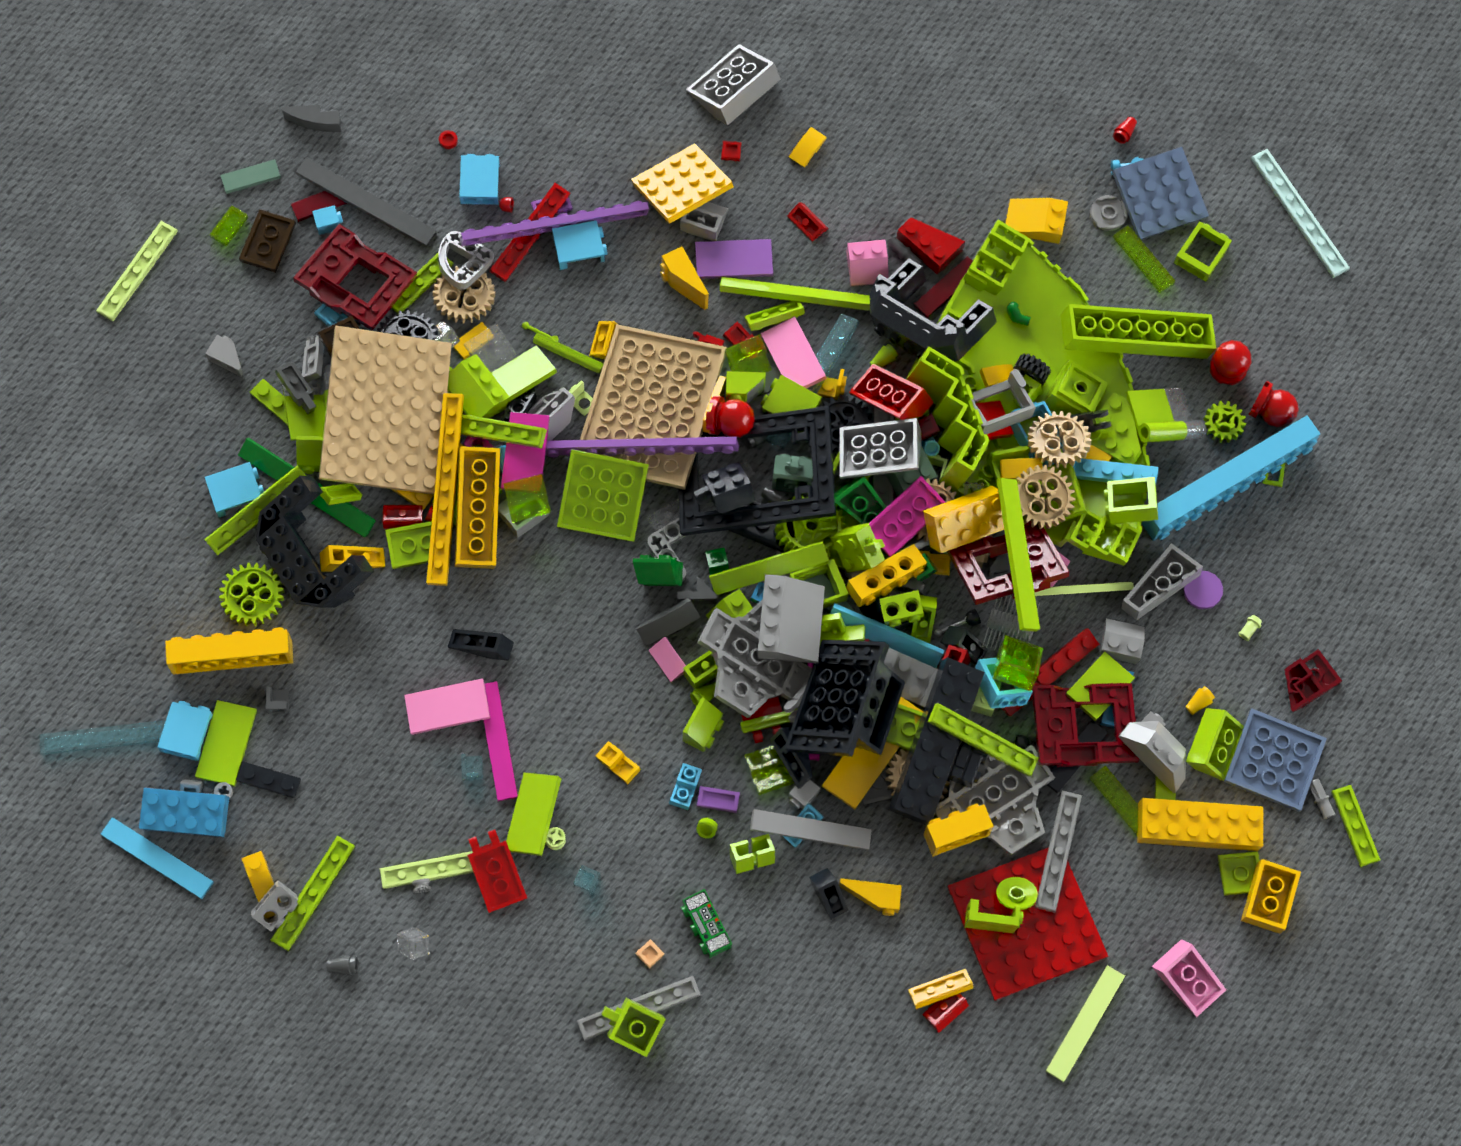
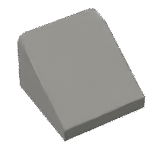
[180,779,203,793]

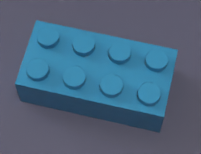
[139,788,229,837]

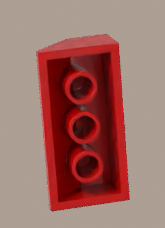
[849,364,933,420]

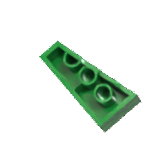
[835,476,887,524]

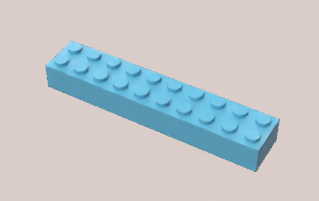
[1141,415,1320,541]

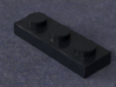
[236,761,301,798]

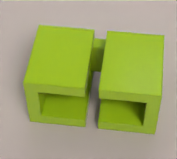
[730,834,775,874]

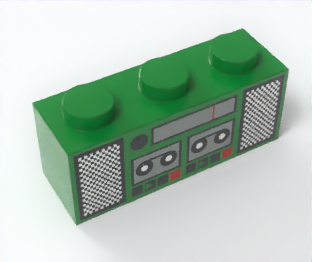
[680,889,732,958]

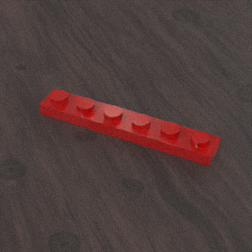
[490,183,571,283]
[1002,628,1099,717]

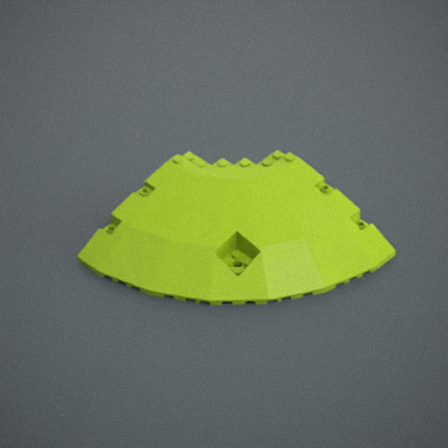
[906,220,1150,566]

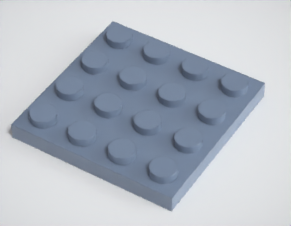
[1112,147,1209,241]
[1224,708,1327,812]

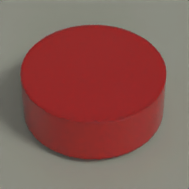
[439,130,458,149]

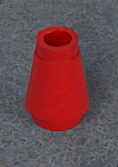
[1113,117,1137,144]

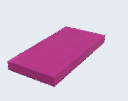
[501,412,550,493]
[869,476,946,557]

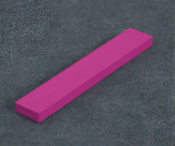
[484,681,518,802]

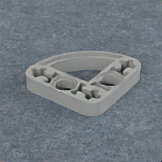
[438,231,494,290]

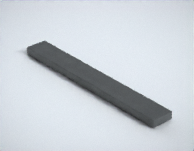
[296,157,436,248]

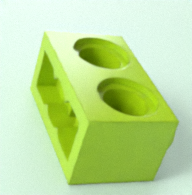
[879,590,924,627]

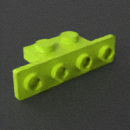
[819,613,866,647]

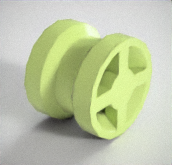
[546,827,566,850]

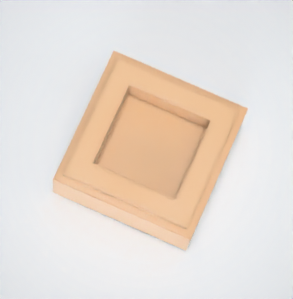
[635,939,665,969]

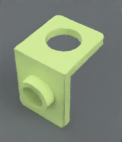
[569,381,593,416]
[926,454,948,485]

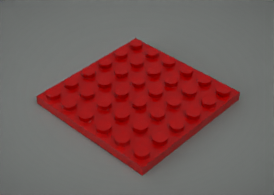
[947,848,1108,1001]

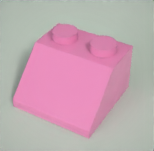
[846,240,889,286]

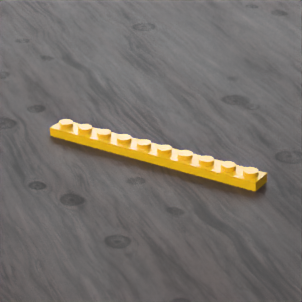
[426,393,464,586]

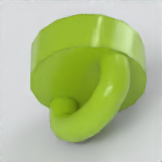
[696,818,718,839]

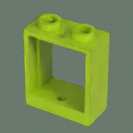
[1174,221,1232,282]
[1104,477,1158,524]
[789,559,849,609]

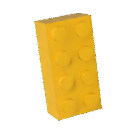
[923,486,1004,553]

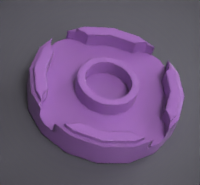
[1183,571,1223,609]

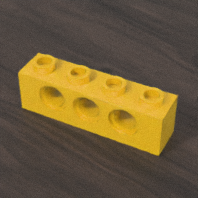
[846,544,927,607]

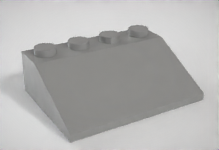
[686,44,781,125]
[840,418,922,479]
[758,574,825,663]

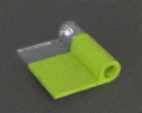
[281,364,331,441]
[1125,388,1206,443]

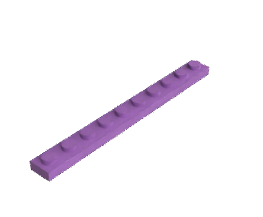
[460,201,649,246]
[545,437,739,457]

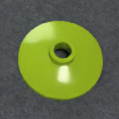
[996,877,1038,910]

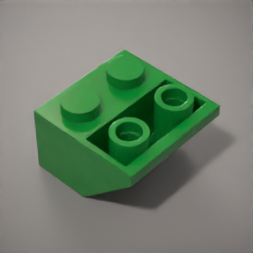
[633,555,683,586]

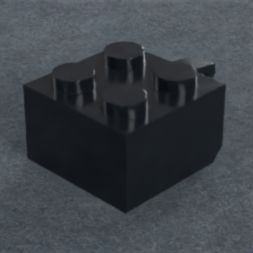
[694,462,755,513]

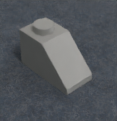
[205,335,243,377]

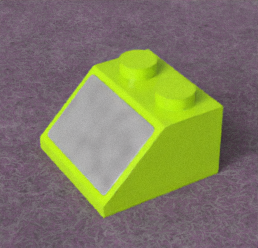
[725,371,766,404]

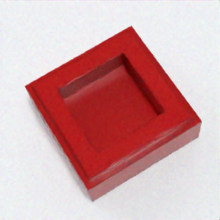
[721,141,741,161]

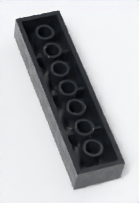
[888,657,985,825]

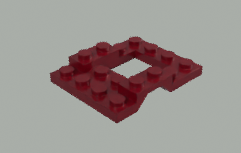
[293,224,417,331]
[947,521,1069,605]
[1032,683,1140,767]

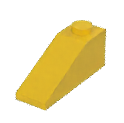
[319,545,385,572]
[242,851,281,919]
[839,879,902,916]

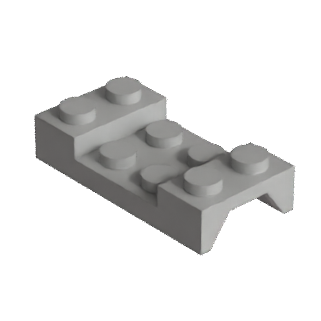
[884,648,938,707]

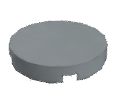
[1090,195,1127,231]

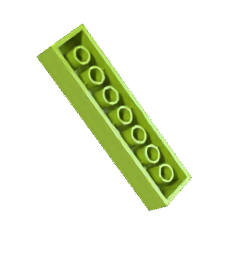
[1061,304,1217,359]

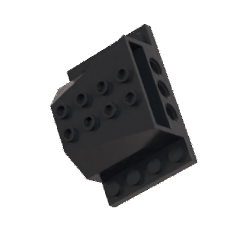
[785,640,905,757]

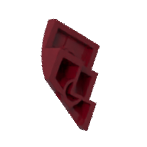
[1284,649,1343,712]

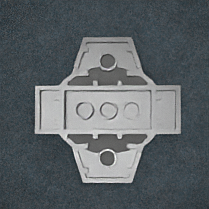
[697,599,812,718]
[935,742,1055,855]

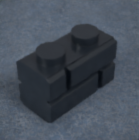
[948,741,988,788]

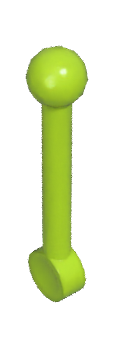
[522,322,559,342]

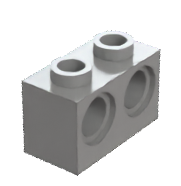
[251,880,298,932]

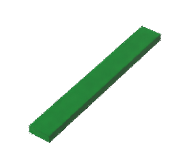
[238,438,376,538]

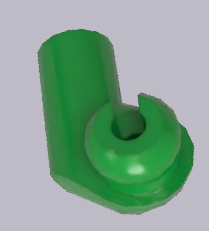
[1007,302,1031,326]

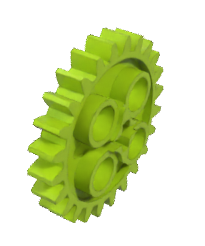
[219,562,285,626]

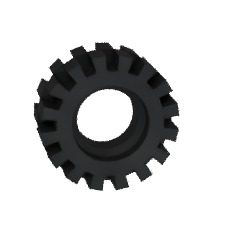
[1013,353,1051,386]

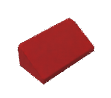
[787,202,829,242]
[382,505,423,529]
[922,993,969,1033]

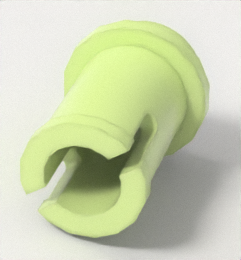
[1238,615,1262,641]

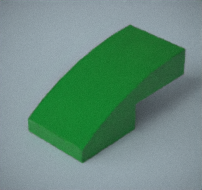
[705,548,729,591]

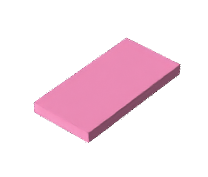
[761,317,827,388]
[404,678,490,735]

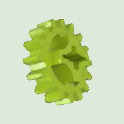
[1203,401,1246,443]

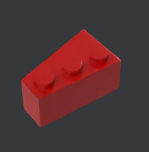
[896,217,965,275]

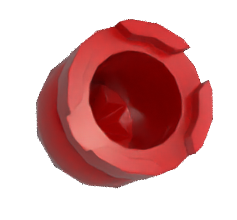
[1210,340,1252,385]
[1249,381,1299,427]
[706,396,755,437]

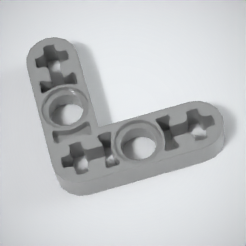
[648,518,686,582]

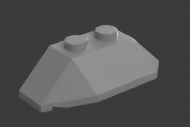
[528,387,575,441]
[1118,721,1186,793]

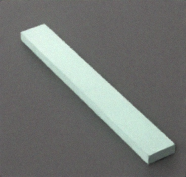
[1251,149,1350,278]

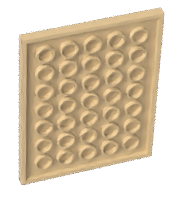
[580,324,727,490]
[319,326,452,495]

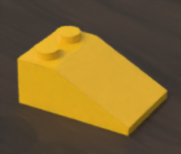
[1005,198,1068,244]
[660,247,709,310]

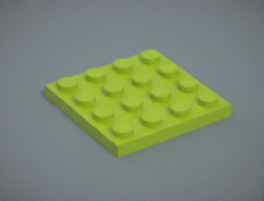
[557,449,649,542]

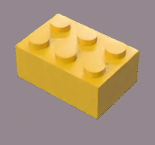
[923,804,994,857]
[1241,859,1301,934]

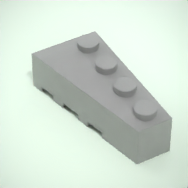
[1121,543,1203,620]

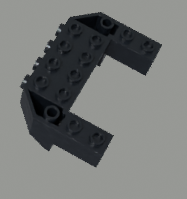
[870,258,997,362]
[256,476,374,608]

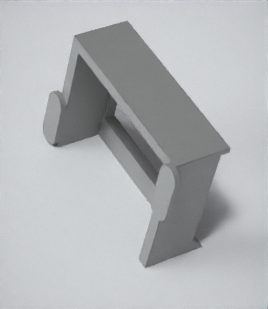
[972,369,1036,434]

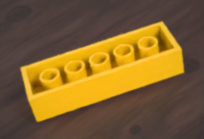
[455,446,500,569]
[165,628,293,675]
[1137,798,1263,851]

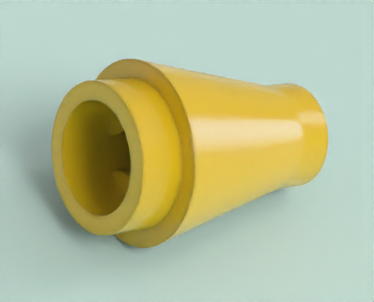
[1185,686,1215,715]

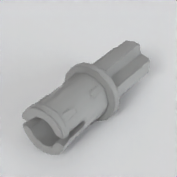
[1310,779,1336,819]

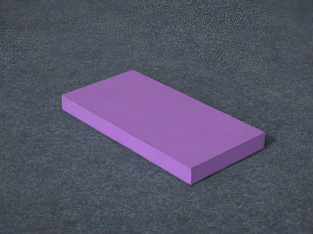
[695,239,773,279]

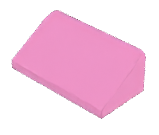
[649,637,686,682]

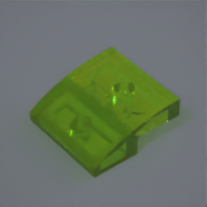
[725,334,772,372]
[503,474,551,522]
[744,745,794,795]

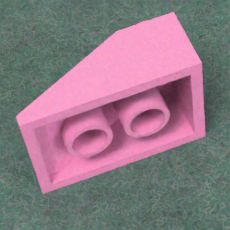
[1152,939,1226,1017]

